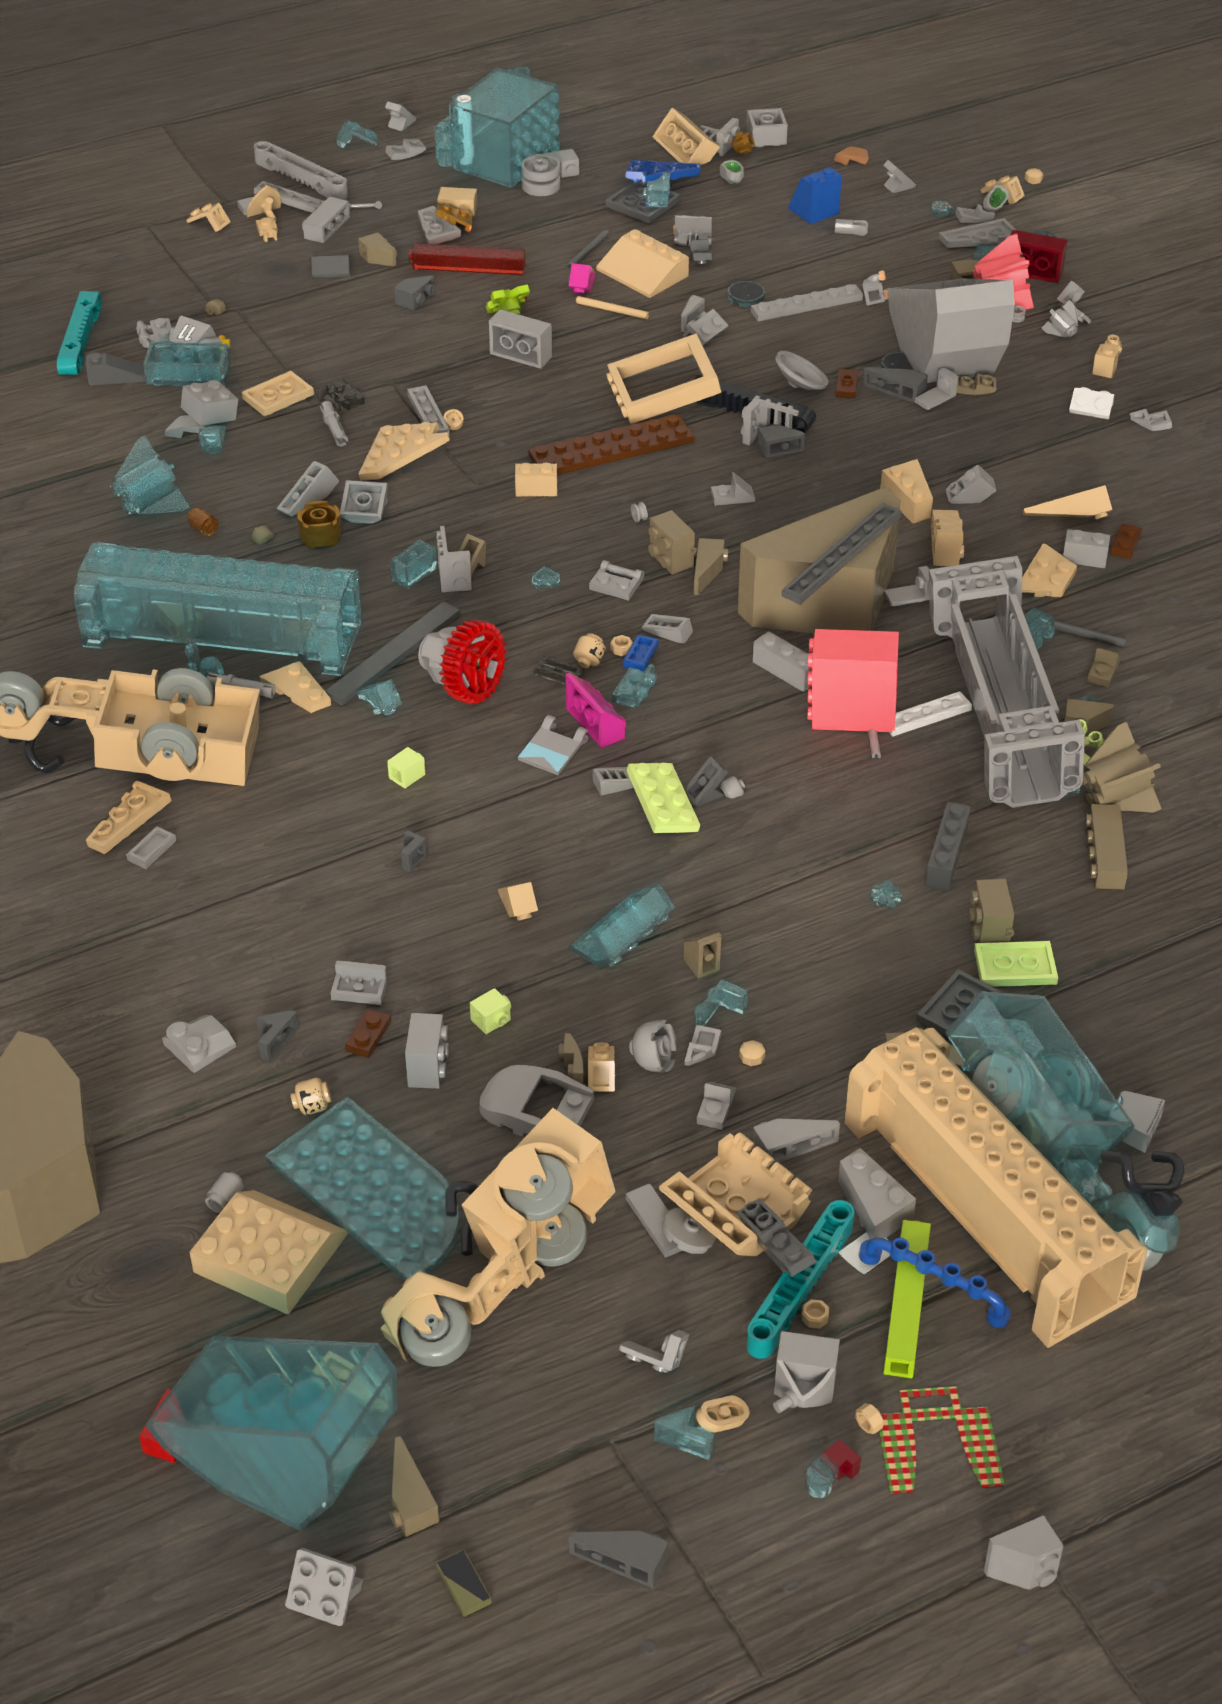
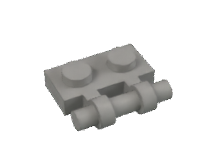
[136,318,172,348]

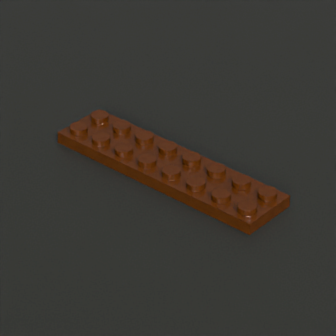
[528,414,694,475]

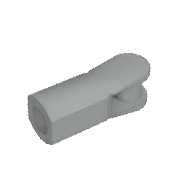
[835,219,868,236]

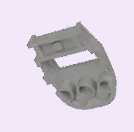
[479,1065,594,1137]

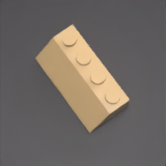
[652,108,720,165]

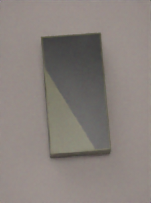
[436,1549,492,1617]

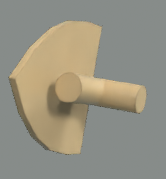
[247,185,281,221]

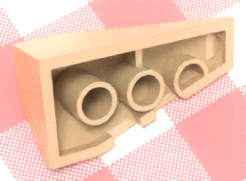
[1022,485,1112,520]

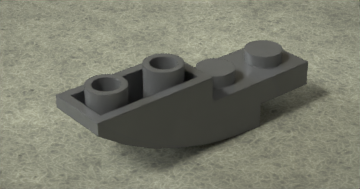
[736,1198,816,1277]

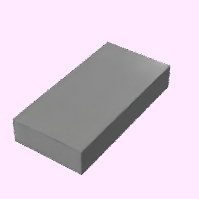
[126,826,177,869]

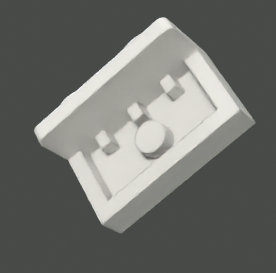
[1069,387,1114,419]

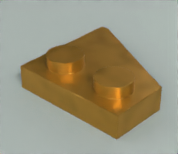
[435,203,472,232]

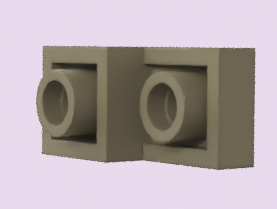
[956,373,996,395]
[559,1033,583,1084]

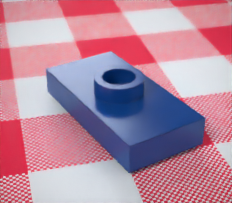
[623,635,659,672]

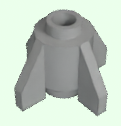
[1042,300,1078,337]

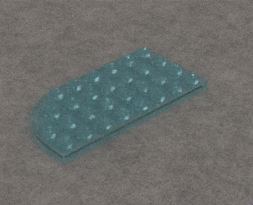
[265,1097,459,1281]

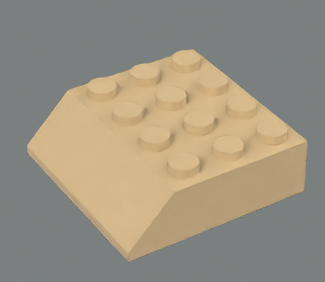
[190,1190,348,1315]

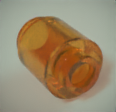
[187,508,218,536]

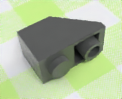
[394,275,436,310]

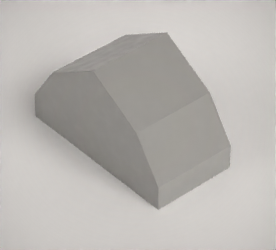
[887,279,1015,383]

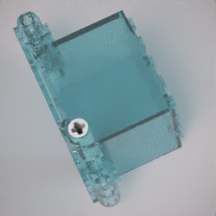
[435,66,560,188]

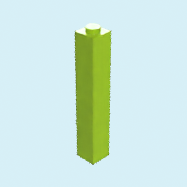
[884,1220,931,1379]

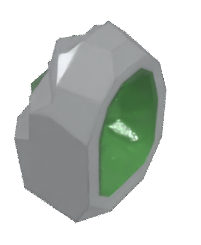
[720,160,744,184]
[983,183,1010,212]

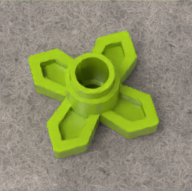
[486,285,530,315]

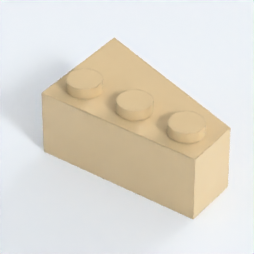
[880,459,933,524]
[931,510,964,566]

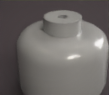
[720,776,745,798]

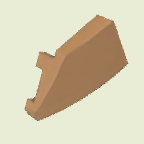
[833,146,869,165]

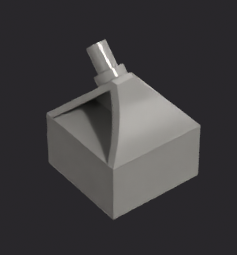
[773,1331,840,1413]

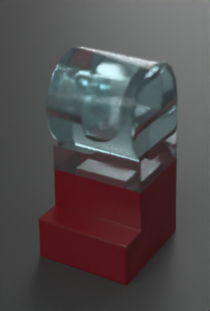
[805,1439,861,1498]

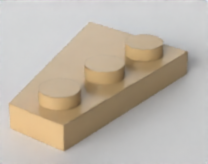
[259,661,331,713]

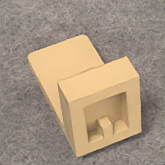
[980,175,1025,204]
[186,203,230,232]
[588,1043,615,1092]

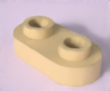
[696,1396,749,1433]

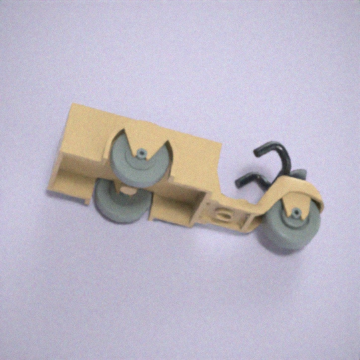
[0,668,260,786]

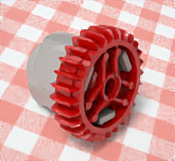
[418,620,508,704]

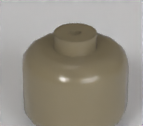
[205,299,226,315]
[251,525,274,545]

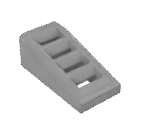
[681,295,704,332]
[642,614,693,644]
[593,767,634,796]

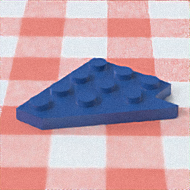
[626,160,701,183]

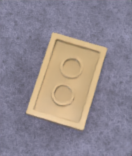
[242,371,314,416]

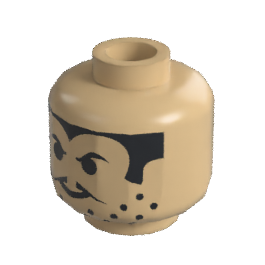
[573,634,606,668]
[291,1077,332,1116]

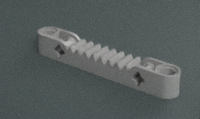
[254,141,348,200]

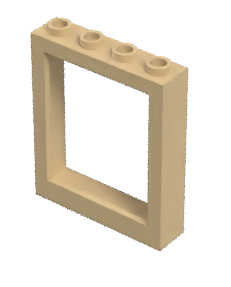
[606,334,721,424]

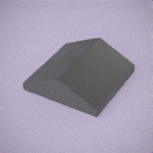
[311,253,350,278]

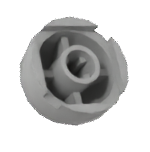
[629,1020,676,1072]

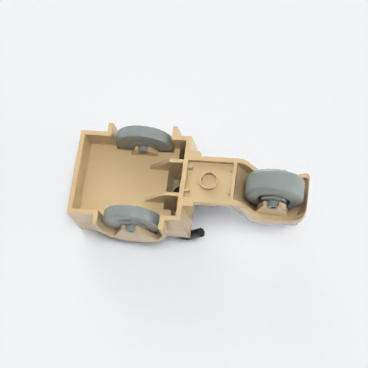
[381,1108,616,1367]

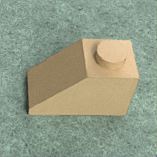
[498,882,538,920]

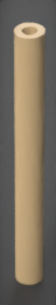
[576,296,649,319]

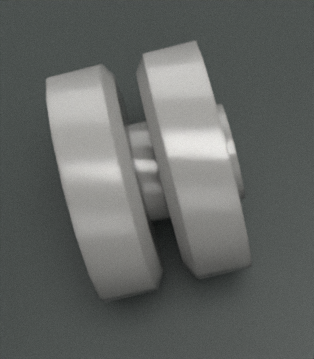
[521,154,560,196]

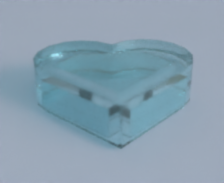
[532,566,560,588]

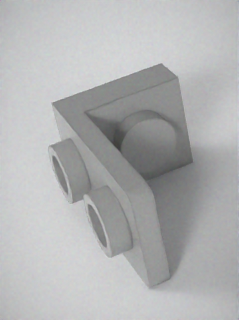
[1057,280,1091,324]
[915,367,958,410]
[885,566,929,606]
[619,1330,689,1373]

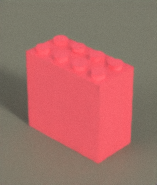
[808,629,899,732]

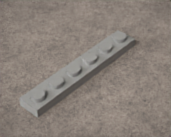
[751,284,863,322]

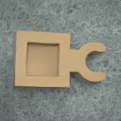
[256,217,278,242]

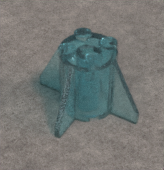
[111,435,190,515]

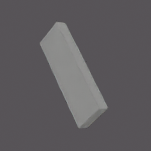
[626,1183,682,1258]

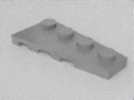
[939,218,1016,248]

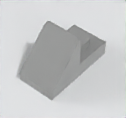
[385,101,416,131]
[884,160,916,193]
[711,472,755,506]
[697,1082,736,1130]

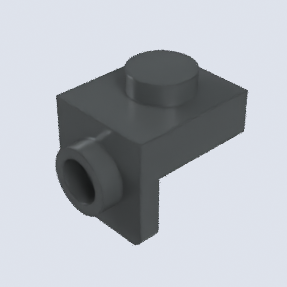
[690,239,712,264]

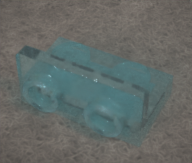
[612,664,657,708]

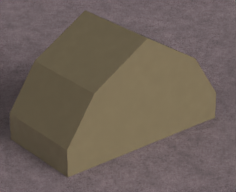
[0,1031,100,1264]

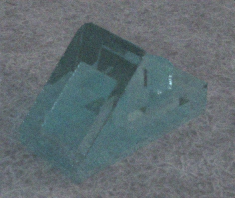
[654,1406,715,1460]

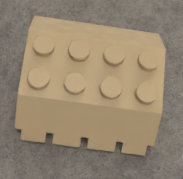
[659,1132,812,1256]

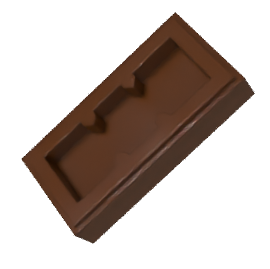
[836,369,858,398]

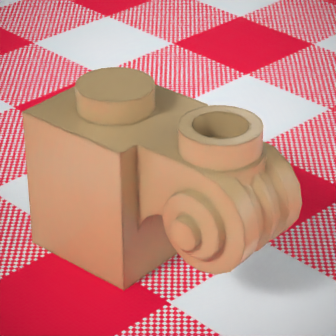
[1092,335,1122,378]

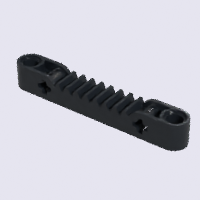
[688,375,816,433]

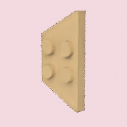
[1022,543,1077,597]

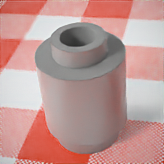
[205,1172,244,1213]

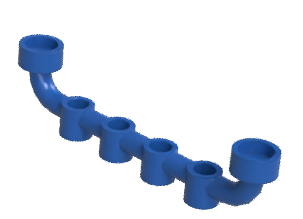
[858,1238,1011,1328]

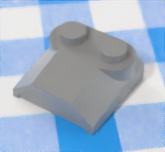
[340,480,388,524]
[162,1015,236,1073]

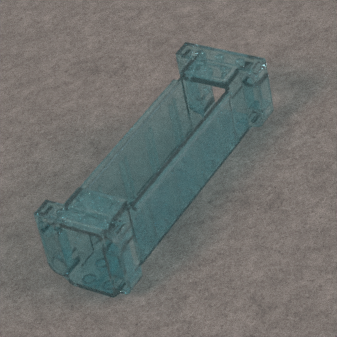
[74,541,362,676]

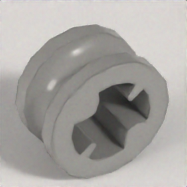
[1012,305,1026,323]
[631,502,648,523]

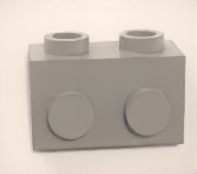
[683,309,729,346]
[330,961,387,1005]

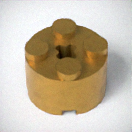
[297,501,342,549]

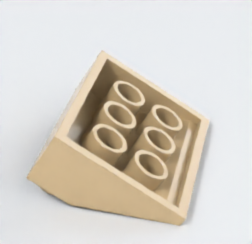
[596,229,689,298]

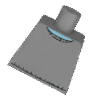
[1096,1091,1165,1152]

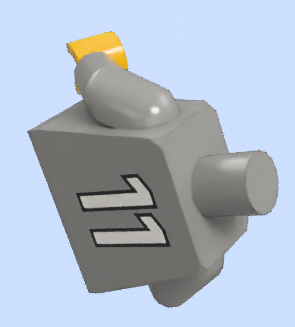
[169,316,230,363]

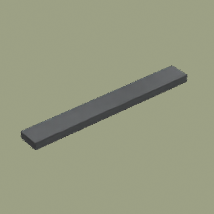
[781,503,902,605]
[325,601,460,706]

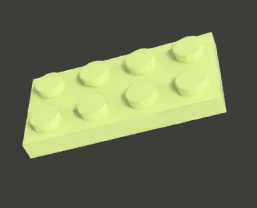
[626,763,700,833]

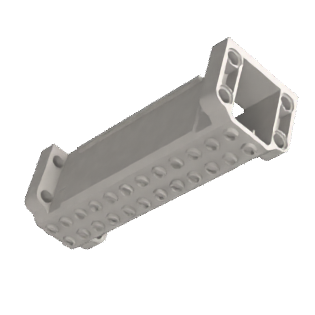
[929,556,1085,808]

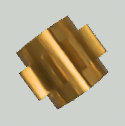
[732,131,755,155]

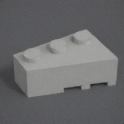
[838,1148,916,1240]

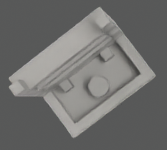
[700,118,740,156]
[741,395,799,446]
[436,526,472,592]

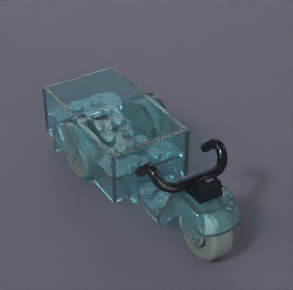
[945,991,1184,1271]

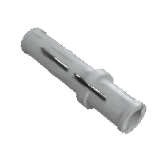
[320,401,348,447]
[207,672,275,699]

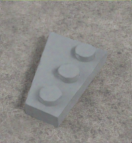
[418,206,461,247]

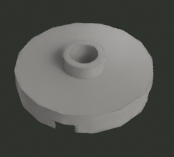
[662,1208,716,1254]

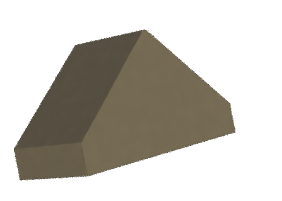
[738,487,901,634]

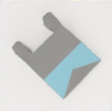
[518,715,588,775]

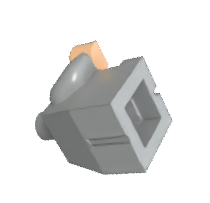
[862,271,888,306]

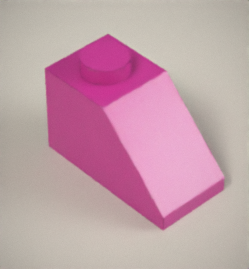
[569,264,596,294]

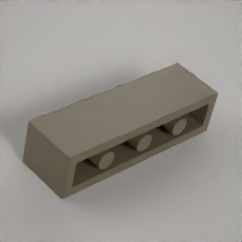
[1085,804,1128,890]

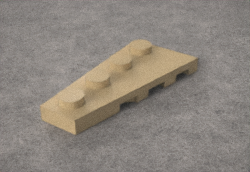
[86,780,172,854]

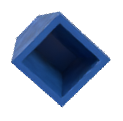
[789,167,842,224]

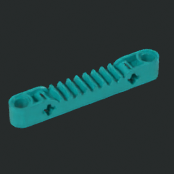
[57,291,102,375]
[746,1200,855,1359]

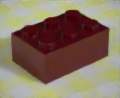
[1010,230,1068,284]

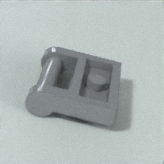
[589,560,644,601]

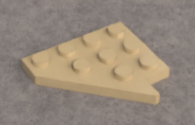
[359,422,450,481]

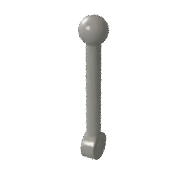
[349,201,382,210]

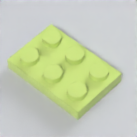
[974,941,1058,987]

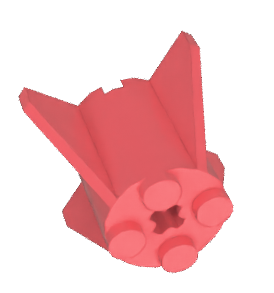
[973,234,1034,310]

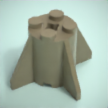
[1082,722,1162,813]

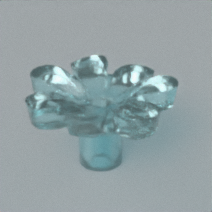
[870,880,902,908]

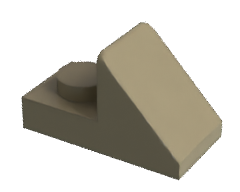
[459,534,486,576]
[1087,648,1121,688]

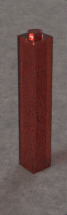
[409,243,525,275]

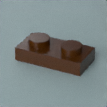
[1110,524,1142,559]
[345,1008,391,1058]

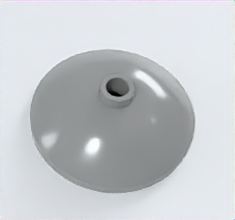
[775,351,828,390]

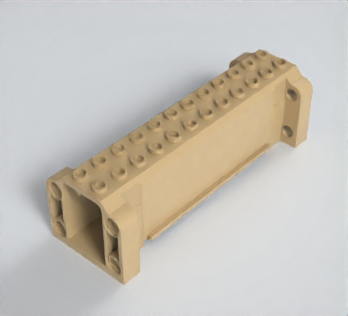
[845,1027,1147,1348]

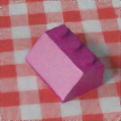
[566,673,626,748]

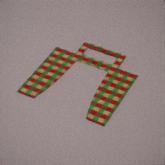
[879,1386,1005,1494]

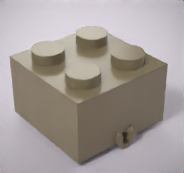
[648,510,697,575]
[968,879,1014,943]

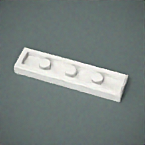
[889,691,972,736]

